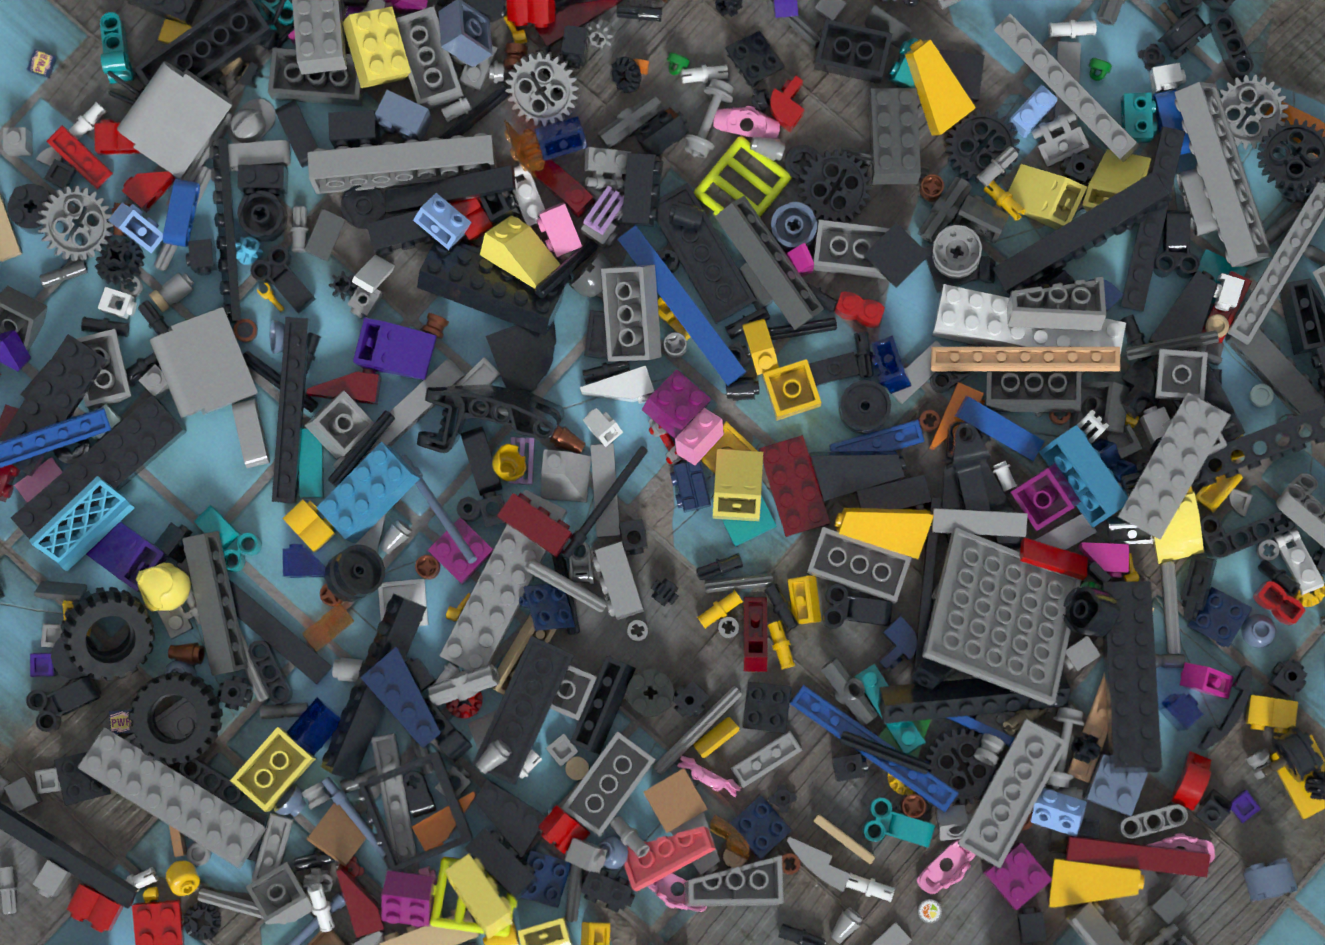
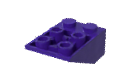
[353,318,437,380]
[86,521,169,593]

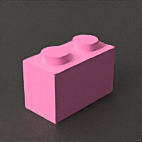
[536,202,582,257]
[675,408,724,465]

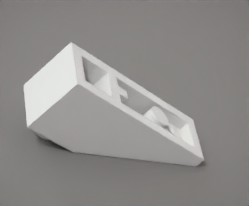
[580,366,655,404]

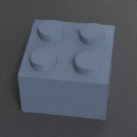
[439,0,493,67]
[375,90,433,142]
[1083,754,1148,816]

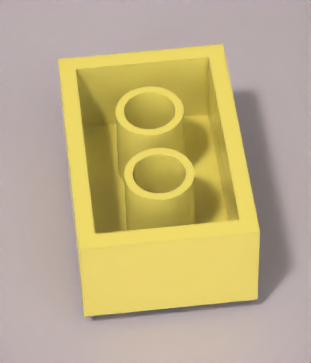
[342,7,411,88]
[230,727,316,812]
[445,854,513,939]

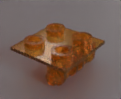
[504,120,545,178]

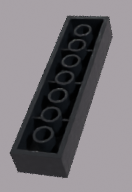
[11,395,187,553]
[1100,581,1162,773]

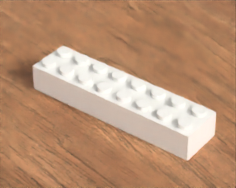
[932,284,1126,374]

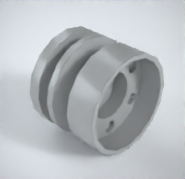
[932,225,982,279]

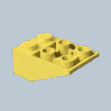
[1082,149,1151,212]
[1008,164,1087,230]
[713,449,763,521]
[517,917,572,945]

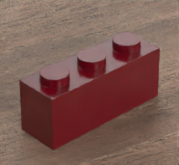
[497,493,572,557]

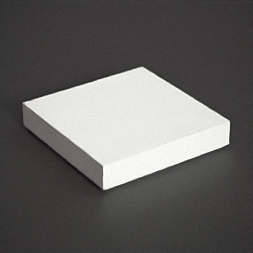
[378,579,429,626]

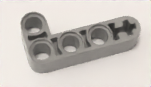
[1276,473,1325,548]

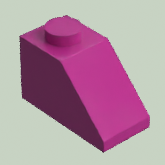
[786,243,814,277]
[1079,542,1129,578]
[1179,663,1234,699]

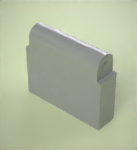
[117,61,232,179]
[150,307,258,418]

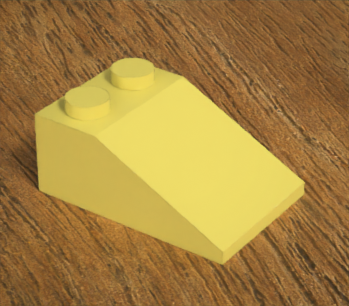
[480,215,560,289]
[1152,490,1204,564]

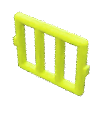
[693,136,792,217]
[430,856,518,937]

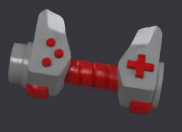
[648,419,684,465]

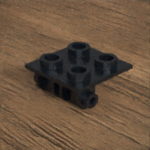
[725,30,785,88]
[743,682,792,734]
[54,752,111,805]

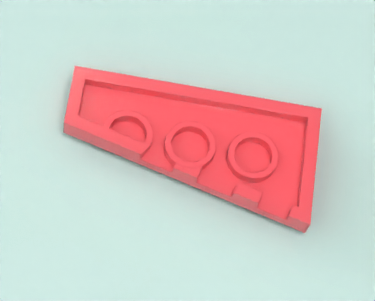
[624,826,716,891]

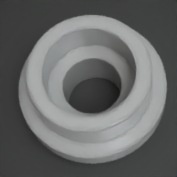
[489,61,504,84]

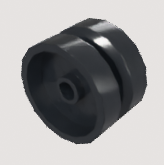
[839,380,891,434]
[325,544,385,602]

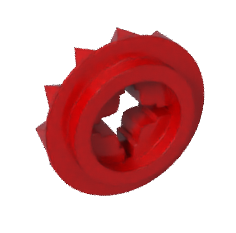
[446,691,483,718]

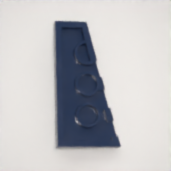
[361,646,441,748]

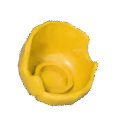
[492,443,527,481]

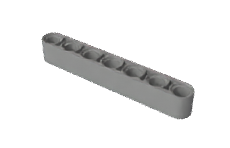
[333,359,466,472]

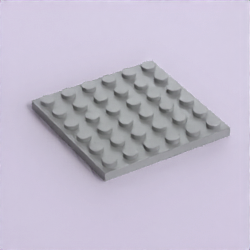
[922,527,1081,705]

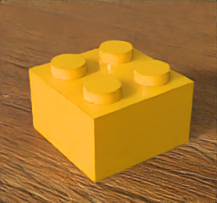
[762,359,821,421]

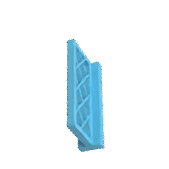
[29,476,135,571]

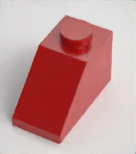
[121,171,176,213]

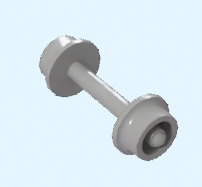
[685,79,733,158]
[1046,705,1084,791]

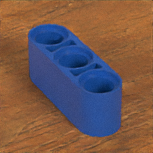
[1152,89,1191,155]
[163,179,200,247]

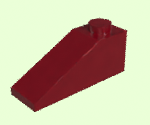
[530,155,594,219]
[306,369,382,405]
[744,597,768,672]
[336,864,384,938]

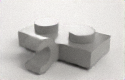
[451,46,498,91]

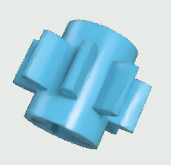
[235,237,263,265]

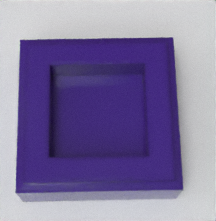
[30,653,55,677]
[1230,790,1261,823]

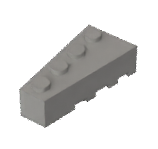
[1007,277,1106,331]
[685,855,783,906]

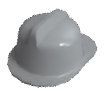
[227,99,276,144]

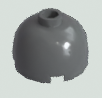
[569,252,612,297]

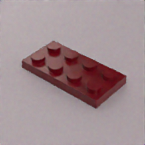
[758,435,830,537]

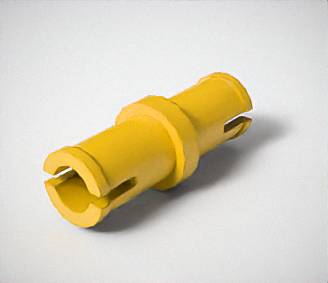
[983,180,1026,221]
[697,590,743,629]
[767,621,795,670]

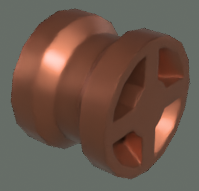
[421,313,449,339]
[320,584,343,607]

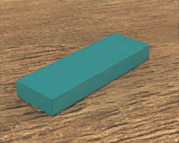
[299,428,324,498]

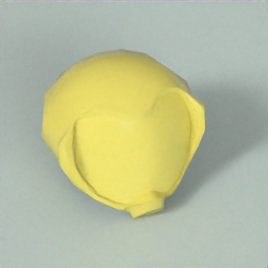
[136,563,191,612]

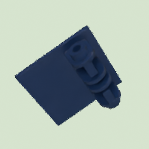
[519,584,575,631]
[1188,587,1252,648]
[729,795,792,860]
[521,850,572,908]

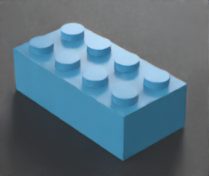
[1039,425,1128,528]
[316,442,420,544]

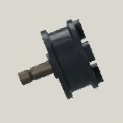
[1157,2,1213,60]
[1261,725,1324,783]

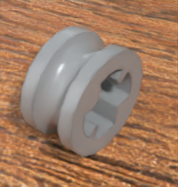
[120,276,143,297]
[1256,540,1279,561]
[718,617,739,638]
[627,620,648,641]

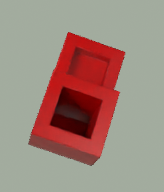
[770,76,805,133]
[1171,751,1212,810]

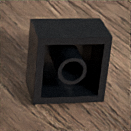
[328,110,381,150]

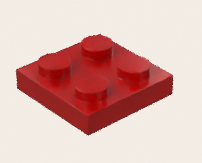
[132,900,184,945]

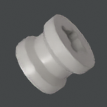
[302,782,331,810]

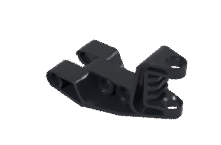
[417,384,564,453]
[942,421,1021,549]

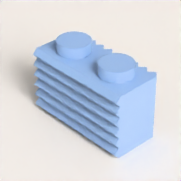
[1008,85,1057,138]

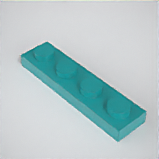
[855,664,926,754]

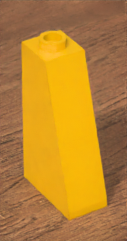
[905,39,976,136]
[834,508,934,559]
[1048,857,1144,907]

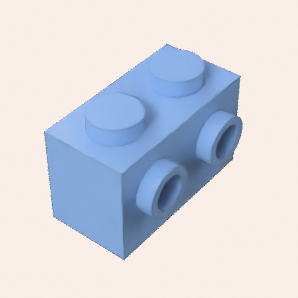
[413,193,472,250]
[108,202,163,253]
[1031,788,1087,837]

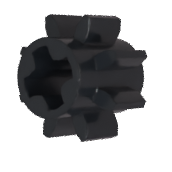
[715,0,743,17]
[328,271,358,301]
[651,578,679,607]
[1071,732,1101,764]
[1305,771,1325,800]

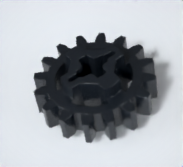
[95,238,145,285]

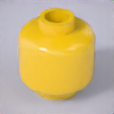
[166,861,200,896]

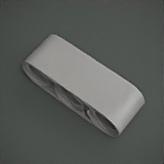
[228,140,291,171]
[1176,168,1219,236]
[232,399,270,468]
[1117,805,1188,838]

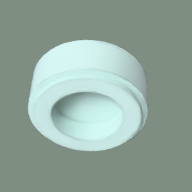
[1249,384,1274,408]

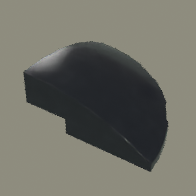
[486,321,556,393]

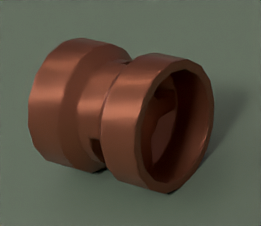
[503,43,528,71]
[919,174,944,201]
[415,555,441,580]
[901,794,926,818]

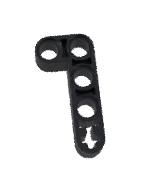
[1200,511,1295,560]

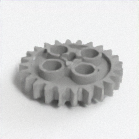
[506,51,580,126]
[1220,75,1289,150]
[37,186,113,261]

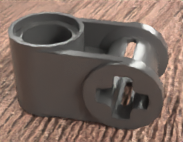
[569,542,594,584]

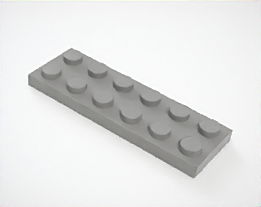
[1118,393,1230,540]
[957,719,1068,868]

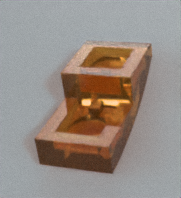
[302,603,354,652]
[710,815,750,860]

